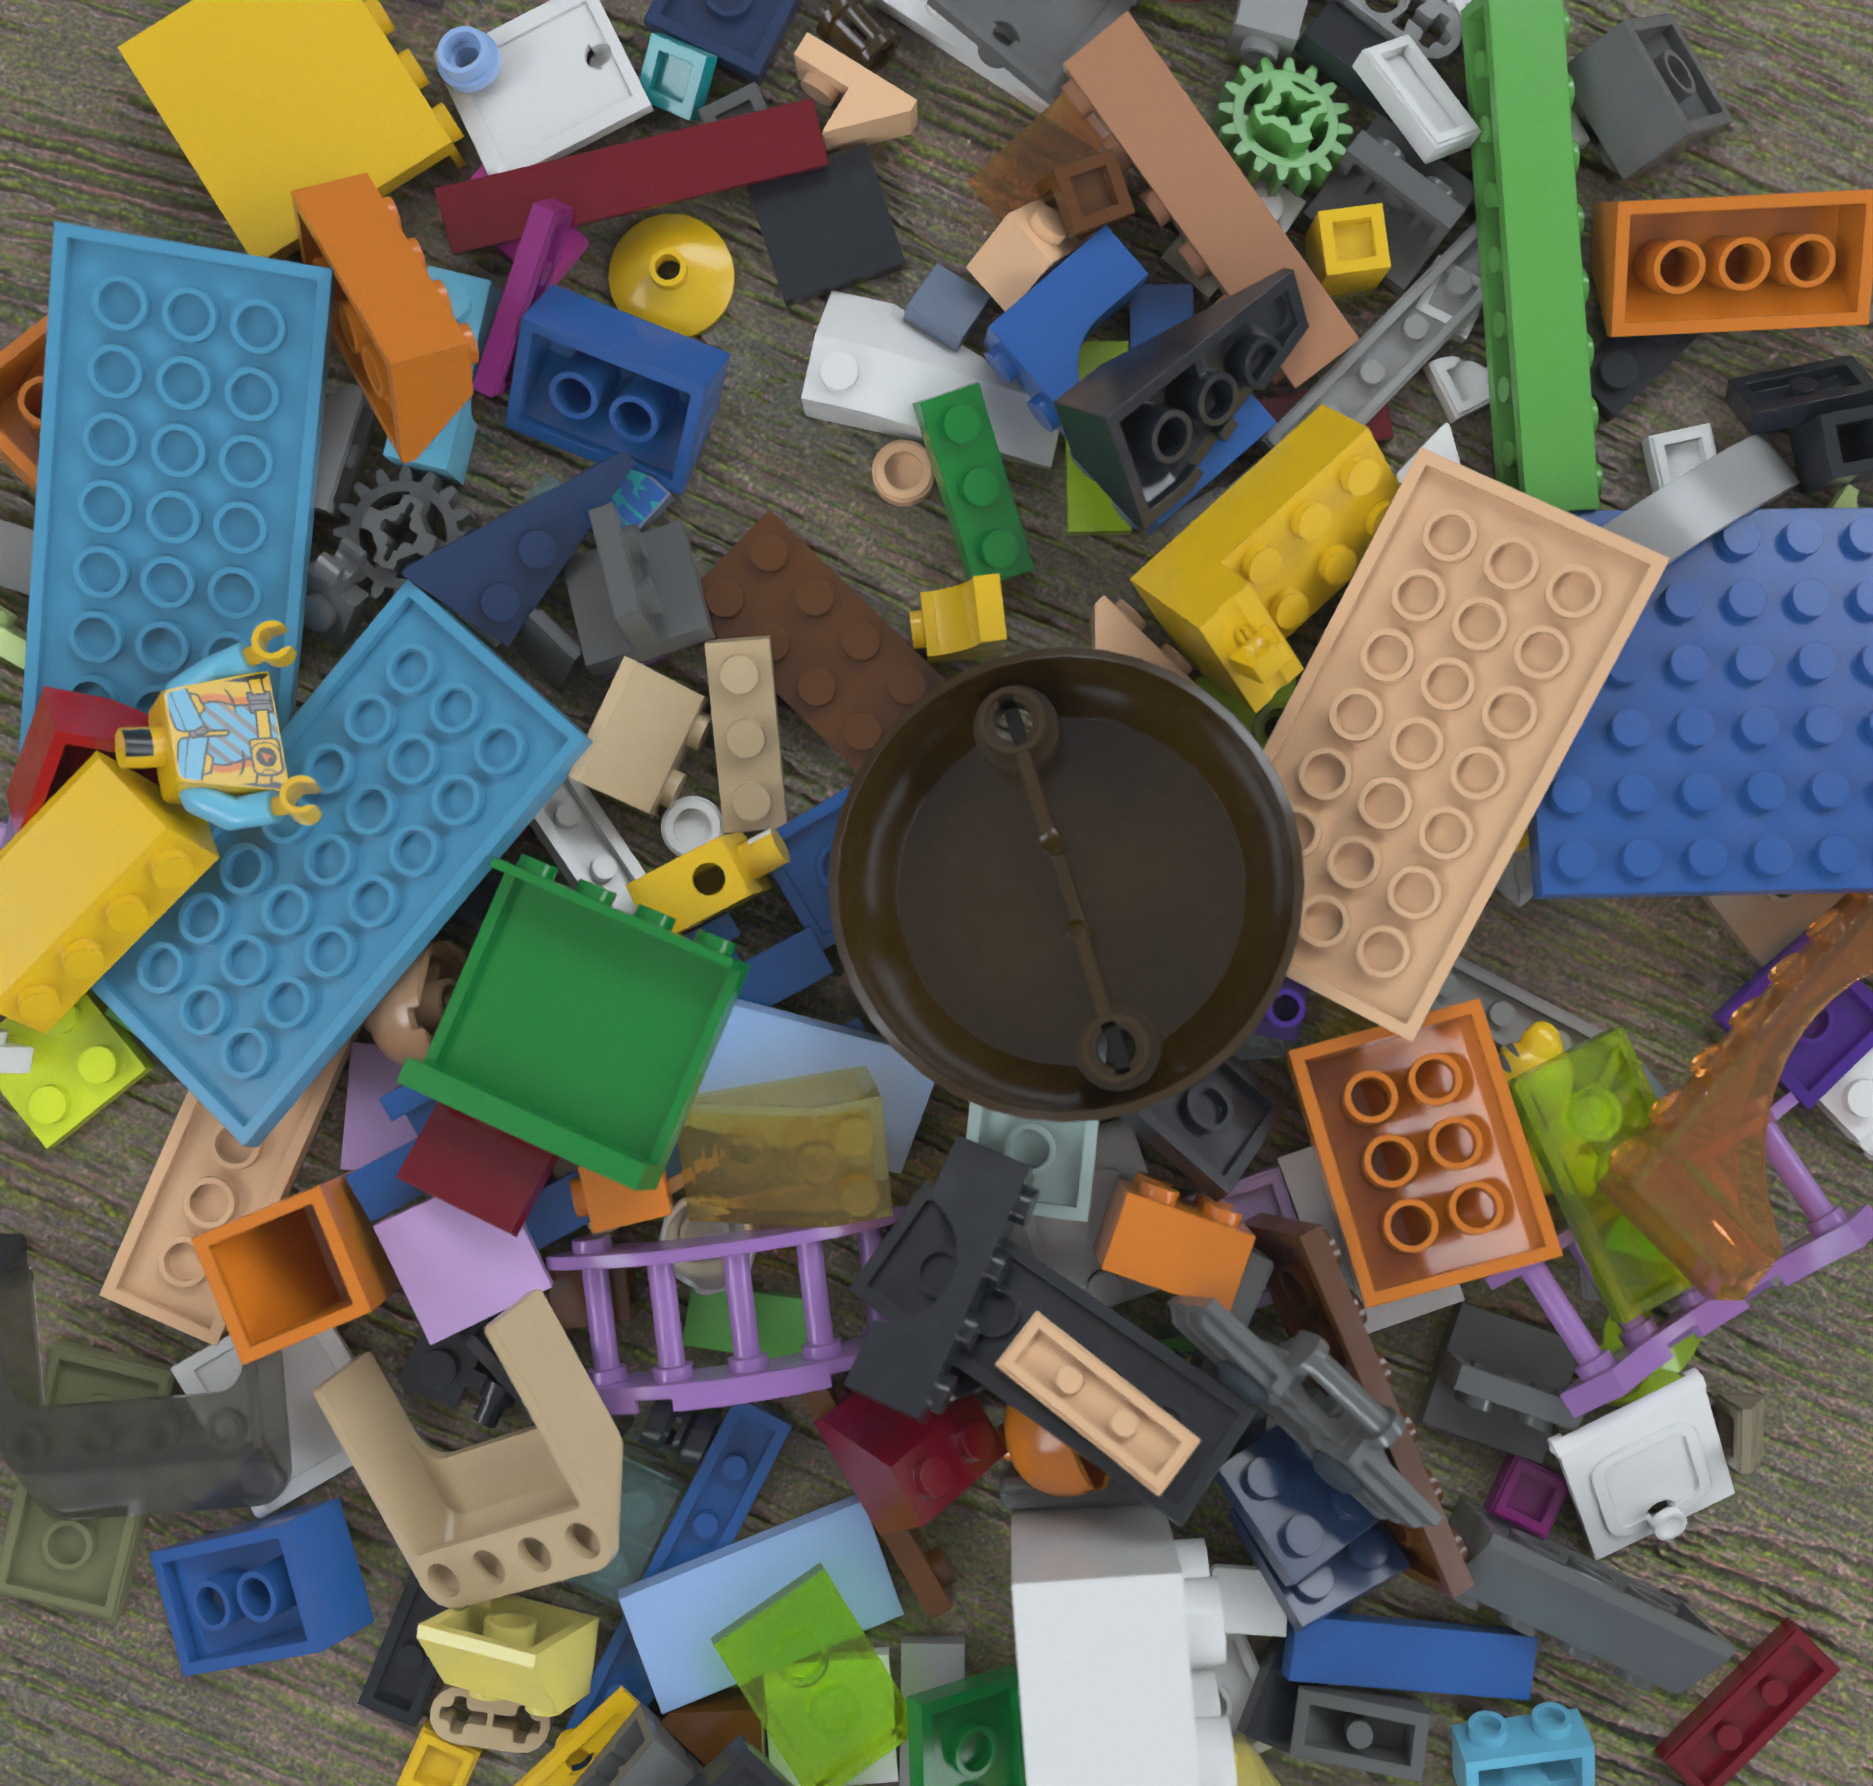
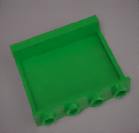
[397,853,751,1191]

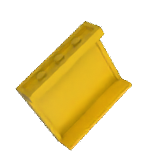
[117,0,466,262]

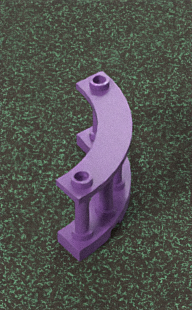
[1485,1092,1873,1418]
[546,1195,907,1415]

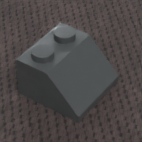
[1567,13,1734,180]

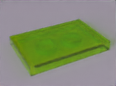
[711,1562,908,1786]

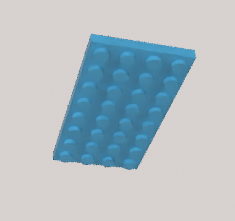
[19,221,337,755]
[91,579,594,1147]

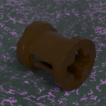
[816,0,901,74]

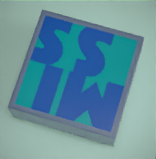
[607,453,674,533]

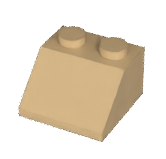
[568,656,712,816]

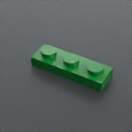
[912,382,1035,581]

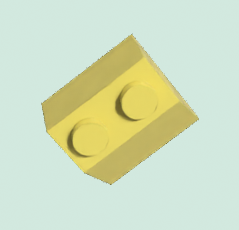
[417,1595,600,1717]

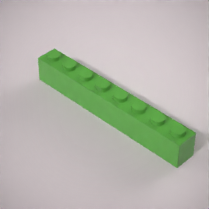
[1461,0,1603,512]

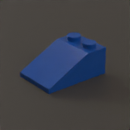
[149,1497,374,1676]

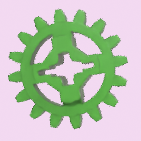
[1210,57,1353,197]

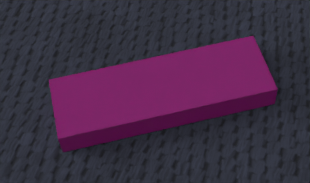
[473,198,575,398]

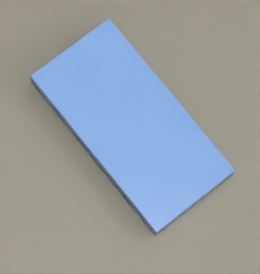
[685,999,935,1174]
[618,1494,904,1714]

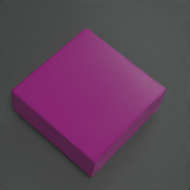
[1483,1453,1569,1539]

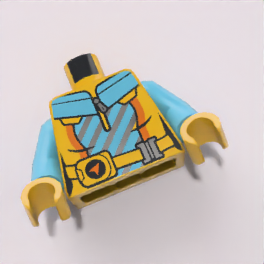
[115,620,322,831]

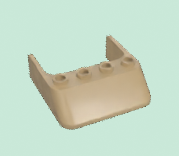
[314,1289,623,1609]

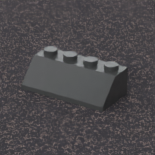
[1448,1496,1736,1695]

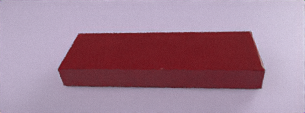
[1654,1617,1841,1786]

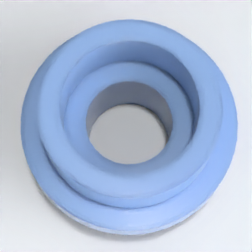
[437,26,501,93]

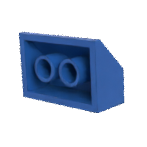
[505,284,731,495]

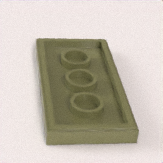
[0,1339,179,1621]

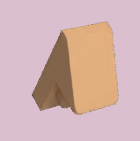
[794,32,918,154]

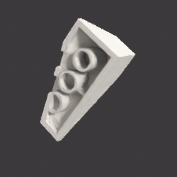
[801,290,1059,470]

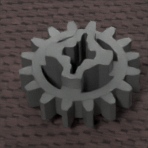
[333,465,476,603]

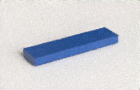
[1281,1612,1538,1700]

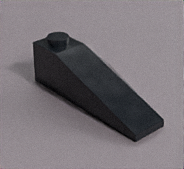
[1053,268,1309,529]

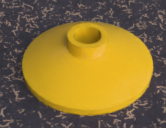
[608,213,735,338]

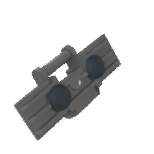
[1166,1295,1443,1528]

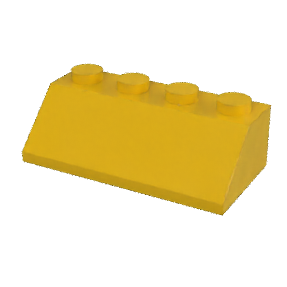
[0,750,220,1034]

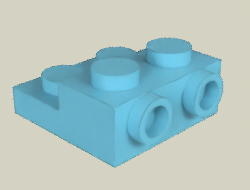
[1451,1702,1595,1786]

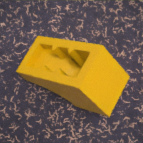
[909,573,1007,664]

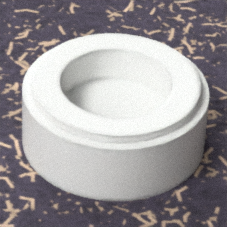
[661,796,726,857]

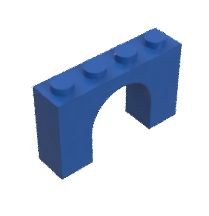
[984,225,1277,536]

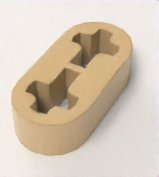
[430,1684,556,1753]

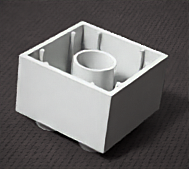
[1011,1504,1237,1786]

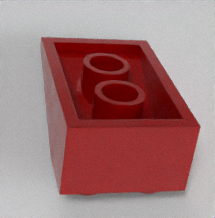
[6,686,159,835]

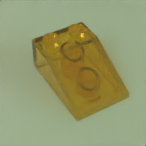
[677,1065,893,1228]

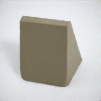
[1716,1394,1765,1474]

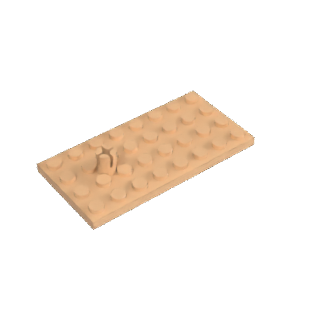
[1263,447,1670,1042]

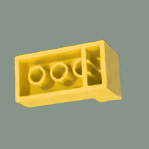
[1130,404,1400,713]

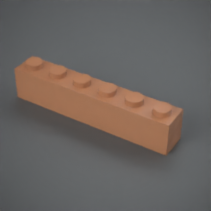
[1061,11,1360,388]

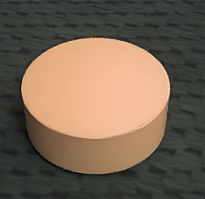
[872,439,935,507]

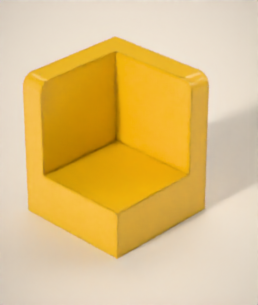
[1305,203,1391,296]

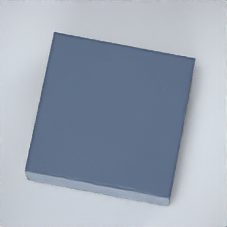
[903,263,991,351]

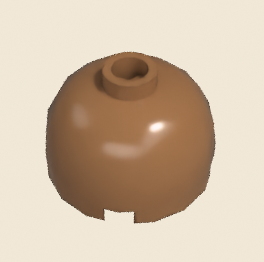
[363,941,468,1066]

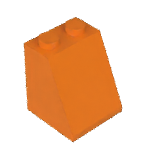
[191,1170,402,1365]

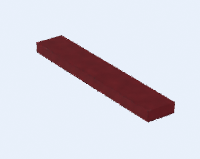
[434,98,829,257]

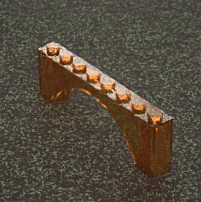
[1596,892,1873,1301]

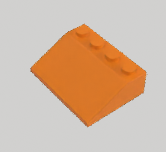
[1285,998,1563,1309]

